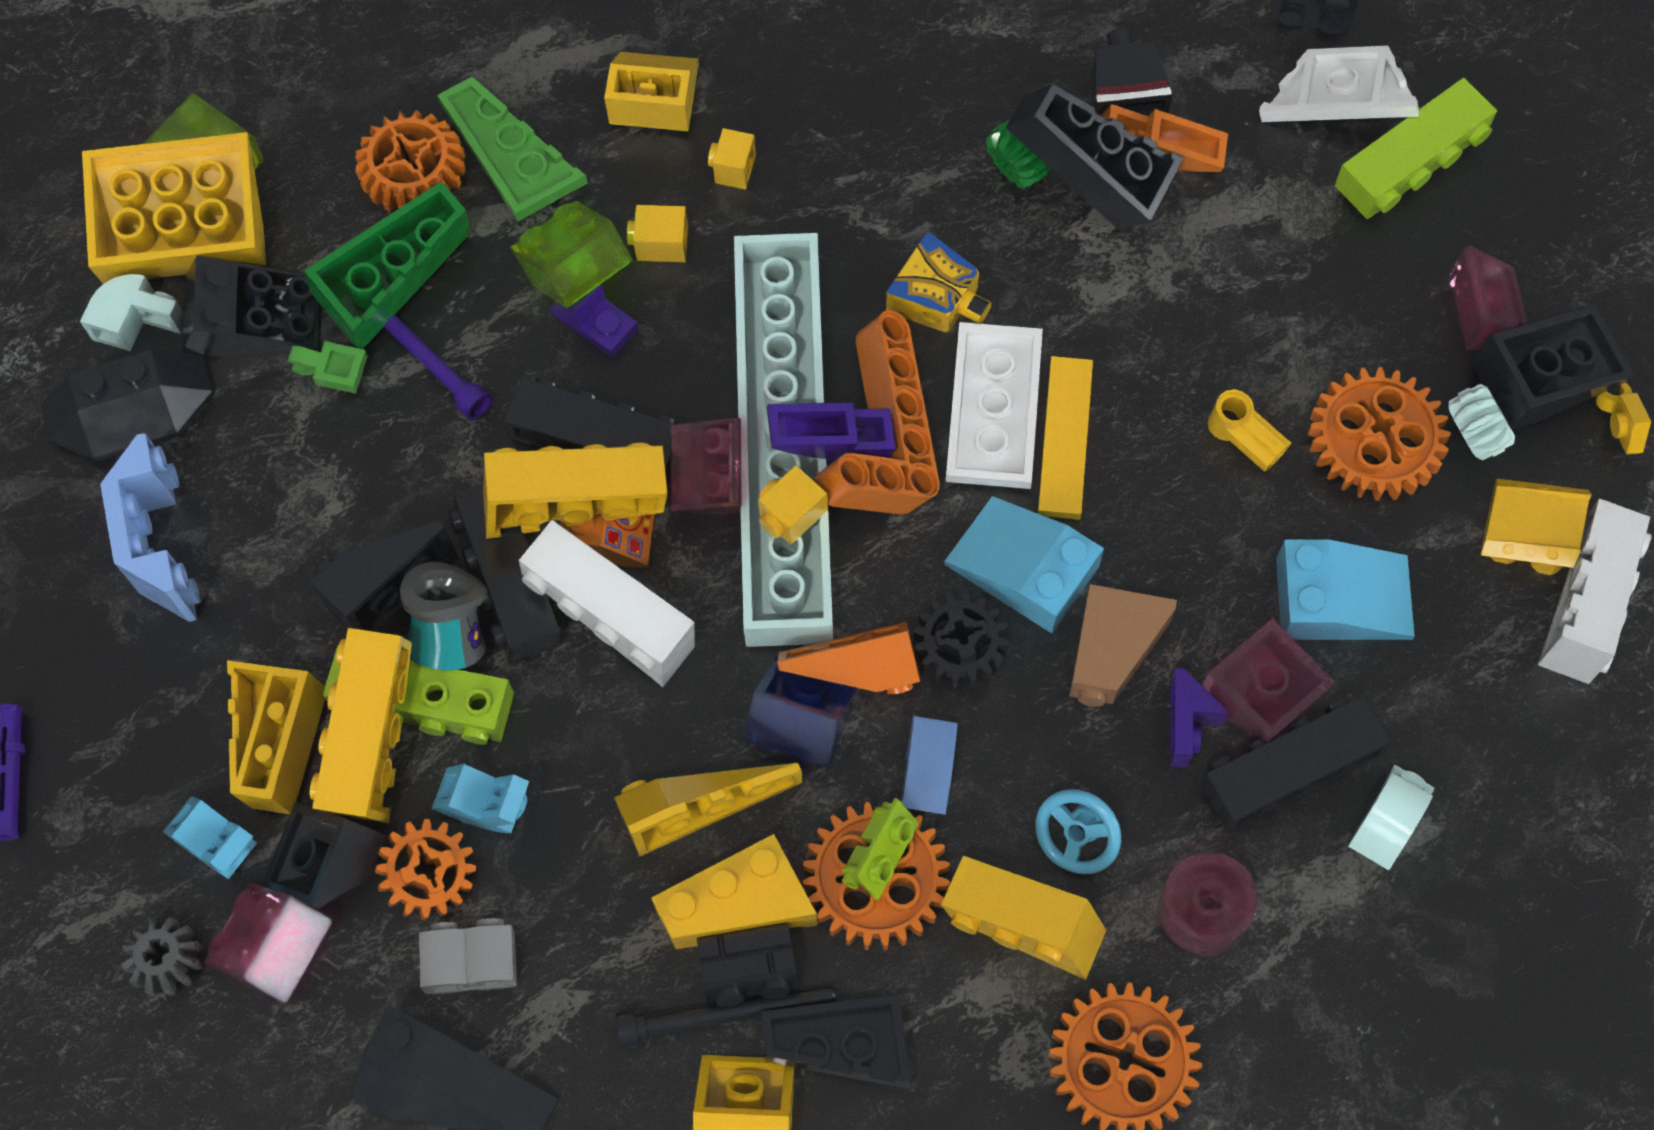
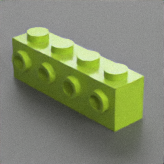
[1335,77,1497,220]
[323,646,514,745]

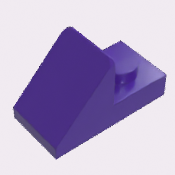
[549,280,639,358]
[1170,668,1229,767]

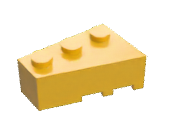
[227,660,325,814]
[651,834,818,950]
[941,856,1107,980]

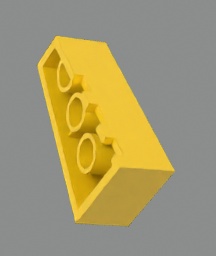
[483,443,667,539]
[310,628,412,824]

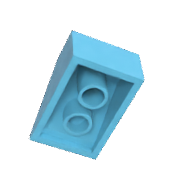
[944,496,1104,633]
[1276,540,1415,640]

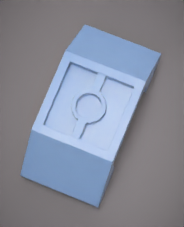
[100,433,201,622]

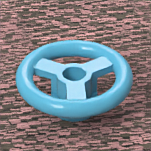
[1035,789,1122,874]

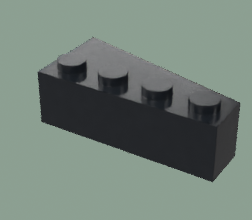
[1006,84,1183,231]

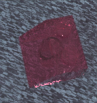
[1202,618,1335,742]

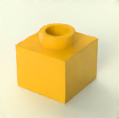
[708,128,756,190]

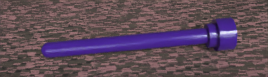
[384,315,493,421]

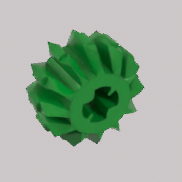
[986,119,1050,189]

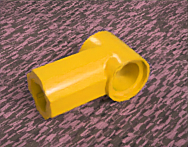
[1207,389,1291,472]

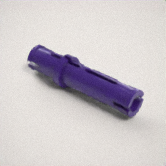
[0,704,25,840]

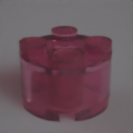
[1157,853,1257,957]

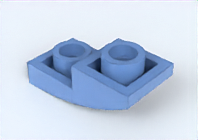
[900,715,958,815]

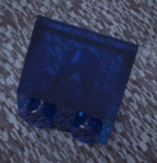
[743,656,858,766]

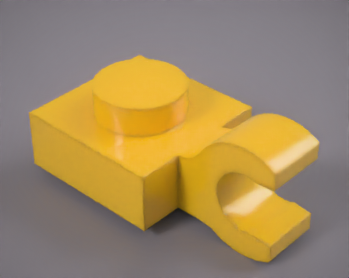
[1596,383,1651,455]

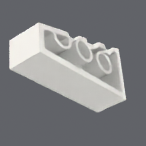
[1538,498,1652,684]
[519,520,695,687]

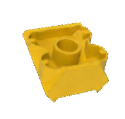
[1480,479,1591,575]

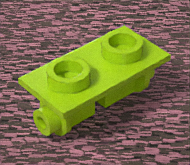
[842,798,919,901]

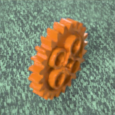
[1308,367,1451,501]
[803,802,950,950]
[1048,982,1202,1130]

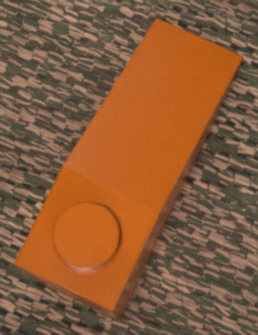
[777,622,920,694]

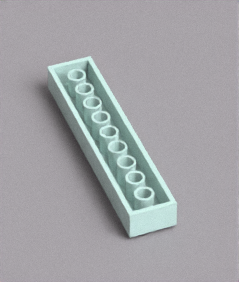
[734,233,833,647]

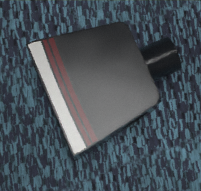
[1092,28,1173,116]

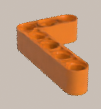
[813,310,940,515]

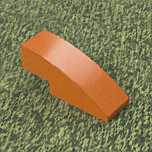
[1101,104,1228,172]

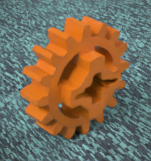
[375,819,476,920]

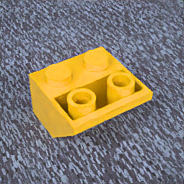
[604,52,699,131]

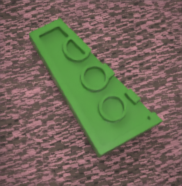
[437,77,588,222]

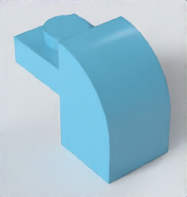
[431,764,529,833]
[163,796,257,879]

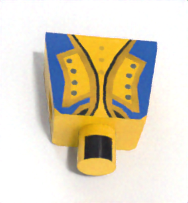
[886,232,992,332]

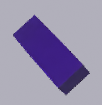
[766,403,896,460]

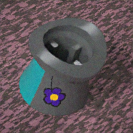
[400,562,487,671]

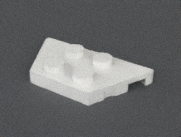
[1259,45,1419,122]

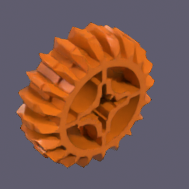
[355,110,466,213]

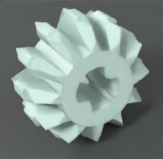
[1448,384,1515,460]

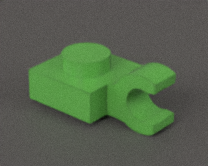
[288,341,367,394]

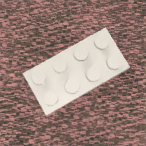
[946,322,1043,489]

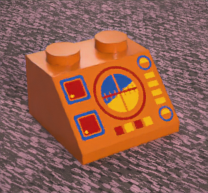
[560,514,656,568]

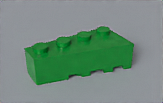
[304,181,470,349]

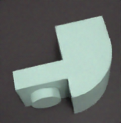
[80,274,183,351]
[1348,765,1434,870]

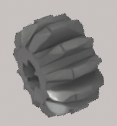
[121,917,203,996]

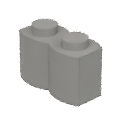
[419,918,517,994]

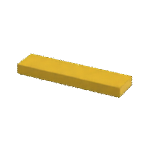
[1038,356,1093,520]

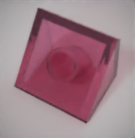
[1449,245,1528,350]

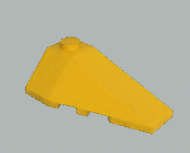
[614,763,803,856]

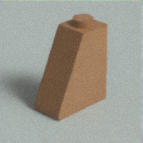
[1069,584,1177,707]

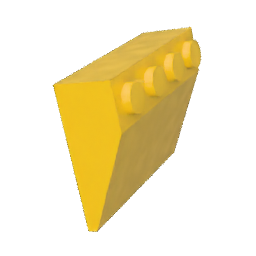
[82,132,266,284]

